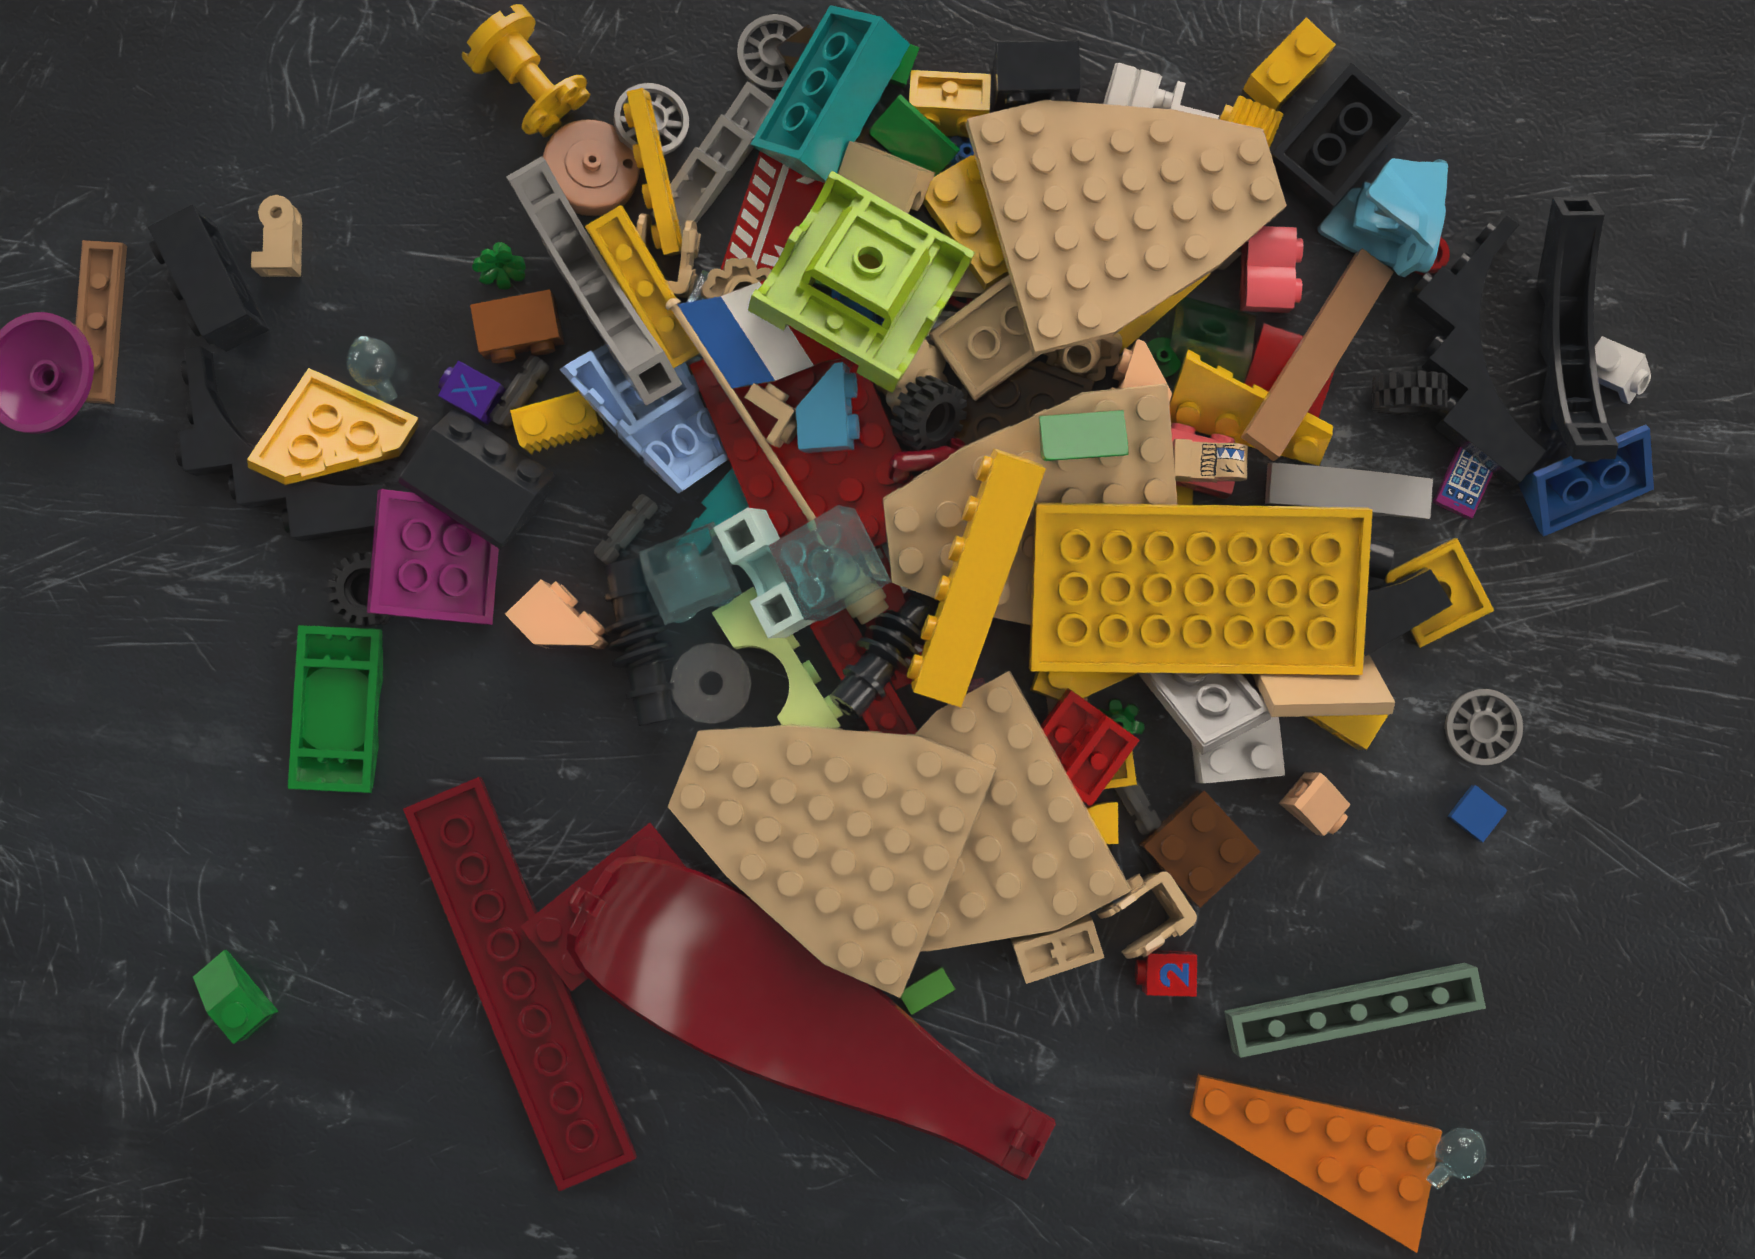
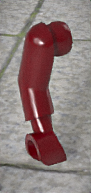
[888,438,965,483]

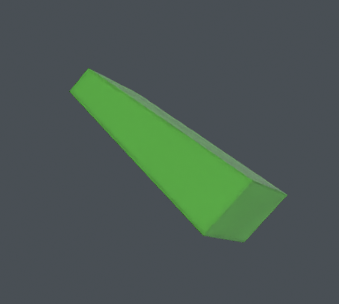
[901,966,955,1015]

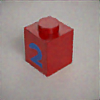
[1135,950,1197,997]

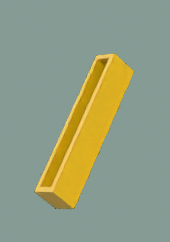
[907,448,1046,708]

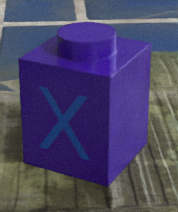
[438,361,506,425]

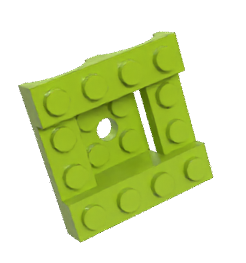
[748,171,975,393]

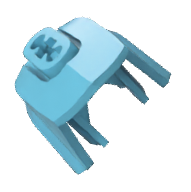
[1318,158,1448,277]

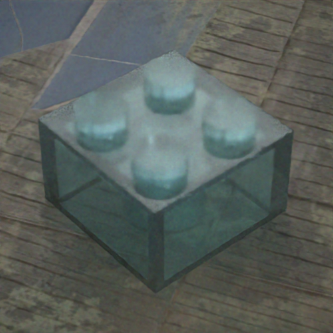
[769,505,891,621]
[639,522,742,625]

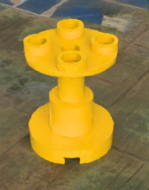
[462,4,590,137]

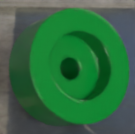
[1147,337,1182,379]

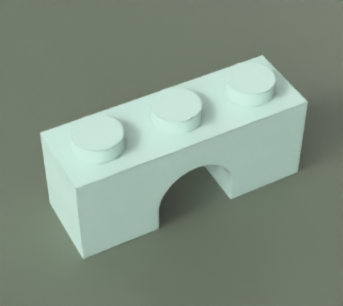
[714,508,820,638]

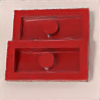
[1243,323,1336,417]
[1041,688,1140,806]

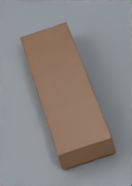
[75,240,127,404]

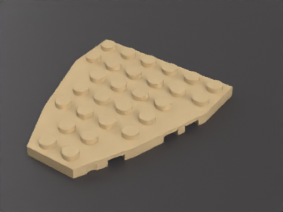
[966,100,1287,356]
[883,383,1178,625]
[915,671,1131,952]
[668,724,997,998]

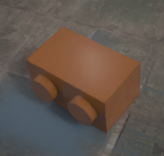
[470,289,564,363]

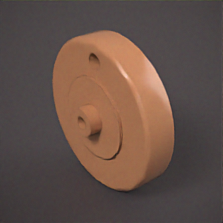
[543,119,640,216]

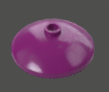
[0,312,94,434]

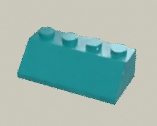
[750,5,910,183]

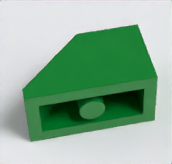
[193,949,279,1044]

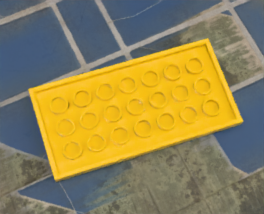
[1029,503,1372,675]

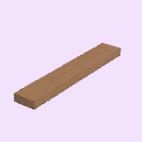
[1241,248,1394,461]

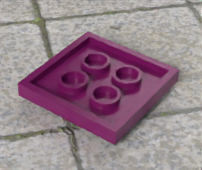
[367,489,499,625]

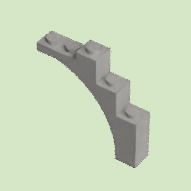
[506,156,682,406]

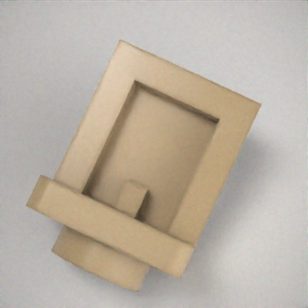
[745,383,797,448]

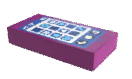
[1432,447,1493,520]

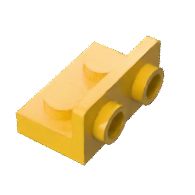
[909,70,991,138]

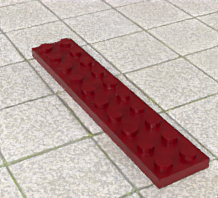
[403,777,637,1191]

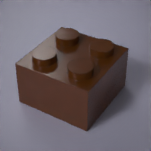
[1138,790,1260,908]

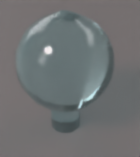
[346,336,398,403]
[1426,1128,1487,1190]

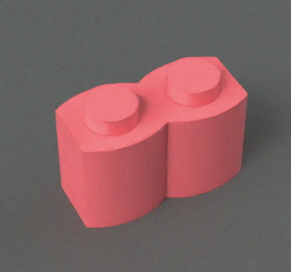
[1240,226,1303,313]

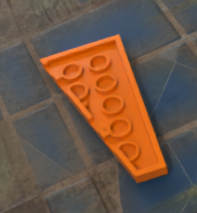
[1190,1074,1442,1253]

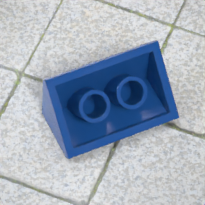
[1518,424,1654,537]

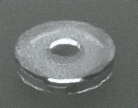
[670,643,752,724]

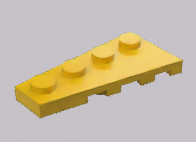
[1169,349,1333,466]

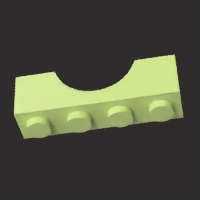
[712,587,843,728]

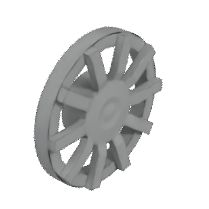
[737,14,803,90]
[613,83,689,155]
[1444,689,1523,765]

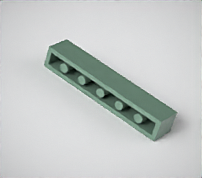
[1224,963,1486,1058]

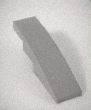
[651,81,775,238]
[1265,463,1433,520]

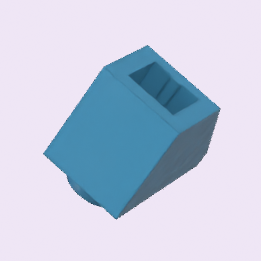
[796,362,860,453]

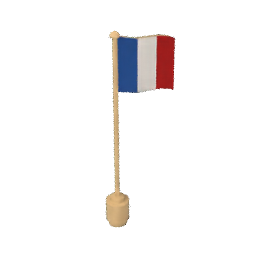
[666,279,889,625]

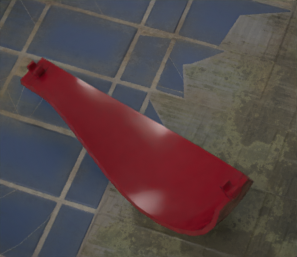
[566,856,1056,1181]

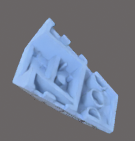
[560,344,729,493]

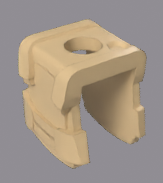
[636,213,701,298]
[1096,872,1197,959]

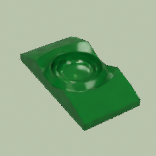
[288,625,383,793]

